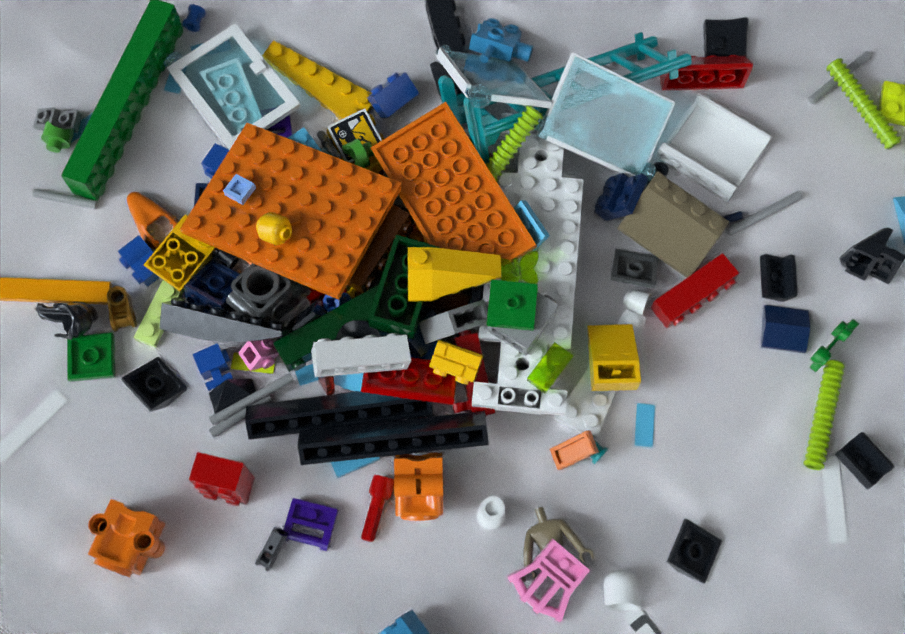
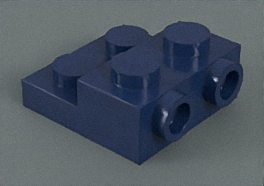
[594,173,649,221]
[185,259,240,312]

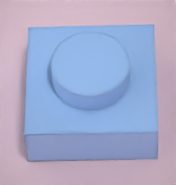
[223,174,256,205]

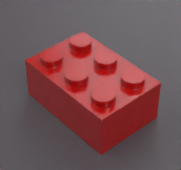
[188,452,255,506]

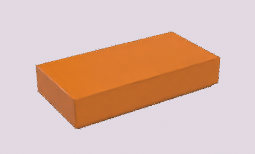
[550,430,599,470]

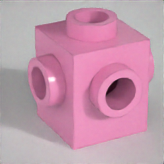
[238,338,279,371]

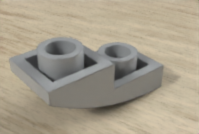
[33,107,82,133]

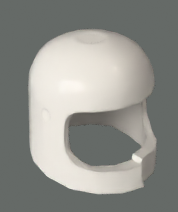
[604,570,642,611]

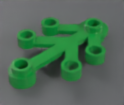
[809,319,860,372]

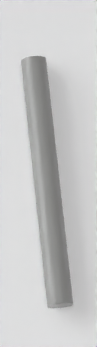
[808,51,871,104]
[726,190,803,236]
[209,373,294,425]

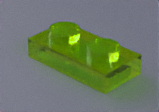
[527,342,574,394]

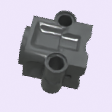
[226,263,304,323]

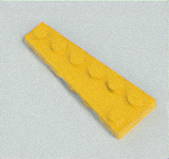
[262,40,373,120]

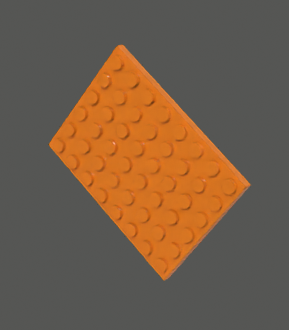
[180,123,402,300]

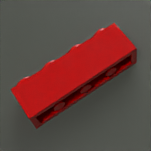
[650,253,739,328]

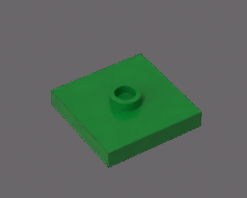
[486,279,538,331]
[67,332,115,382]

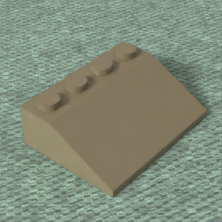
[617,171,729,278]

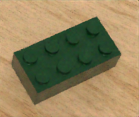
[368,235,440,340]

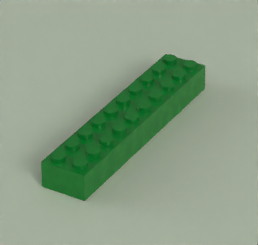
[61,0,183,201]

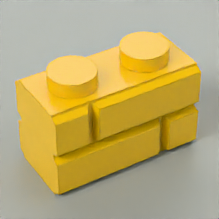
[429,340,484,385]

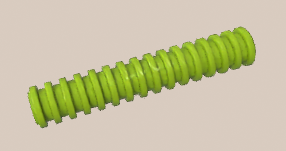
[826,58,902,150]
[485,106,543,182]
[803,360,845,470]

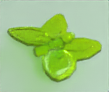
[501,250,539,284]

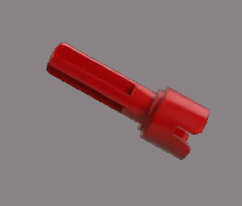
[361,474,394,542]

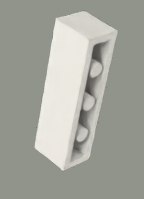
[311,333,411,377]

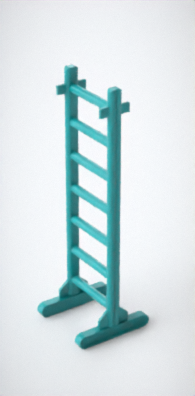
[438,32,692,163]

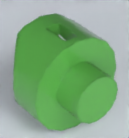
[41,121,74,153]
[342,139,374,168]

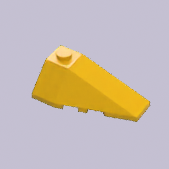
[408,247,501,301]

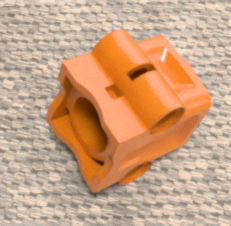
[394,452,444,521]
[87,499,166,578]

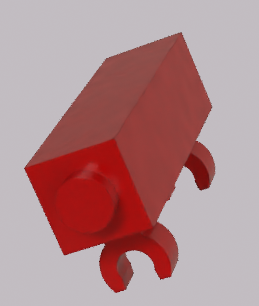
[452,329,496,416]

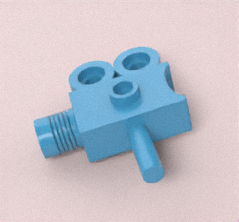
[469,18,534,63]

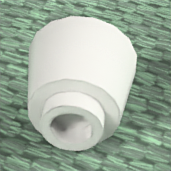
[623,290,651,316]

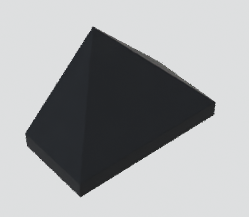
[209,378,256,414]

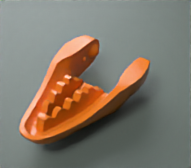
[127,191,179,250]

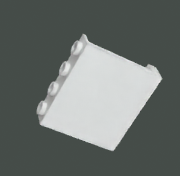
[656,93,772,202]

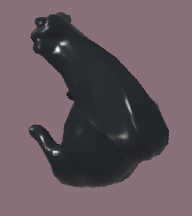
[35,302,98,340]

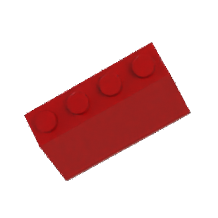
[660,55,753,91]

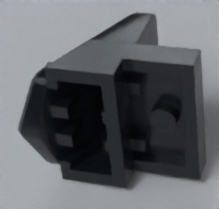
[839,227,905,285]

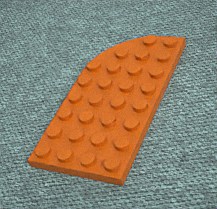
[371,102,537,266]

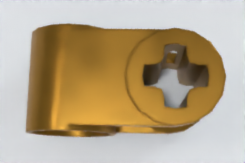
[107,286,137,332]

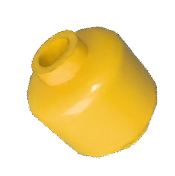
[256,212,292,245]

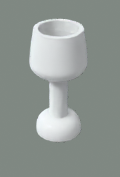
[477,496,505,530]

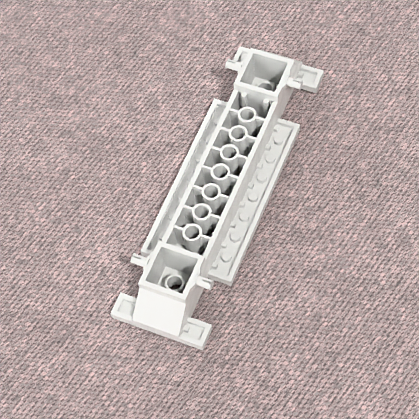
[472,113,588,416]

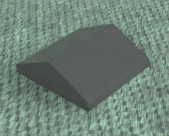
[611,249,658,289]

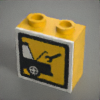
[326,108,384,164]

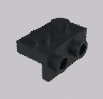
[760,254,798,302]
[835,432,895,490]

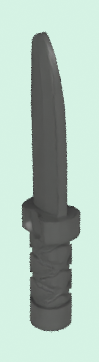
[317,131,341,158]

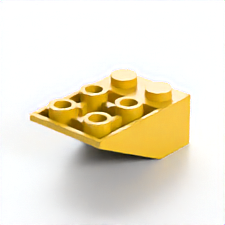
[144,214,215,292]
[587,324,641,391]

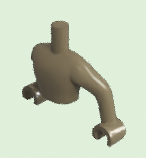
[521,506,595,582]

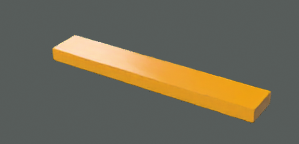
[0,277,112,305]

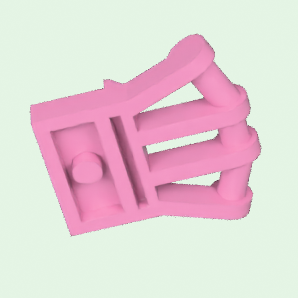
[507,538,591,622]

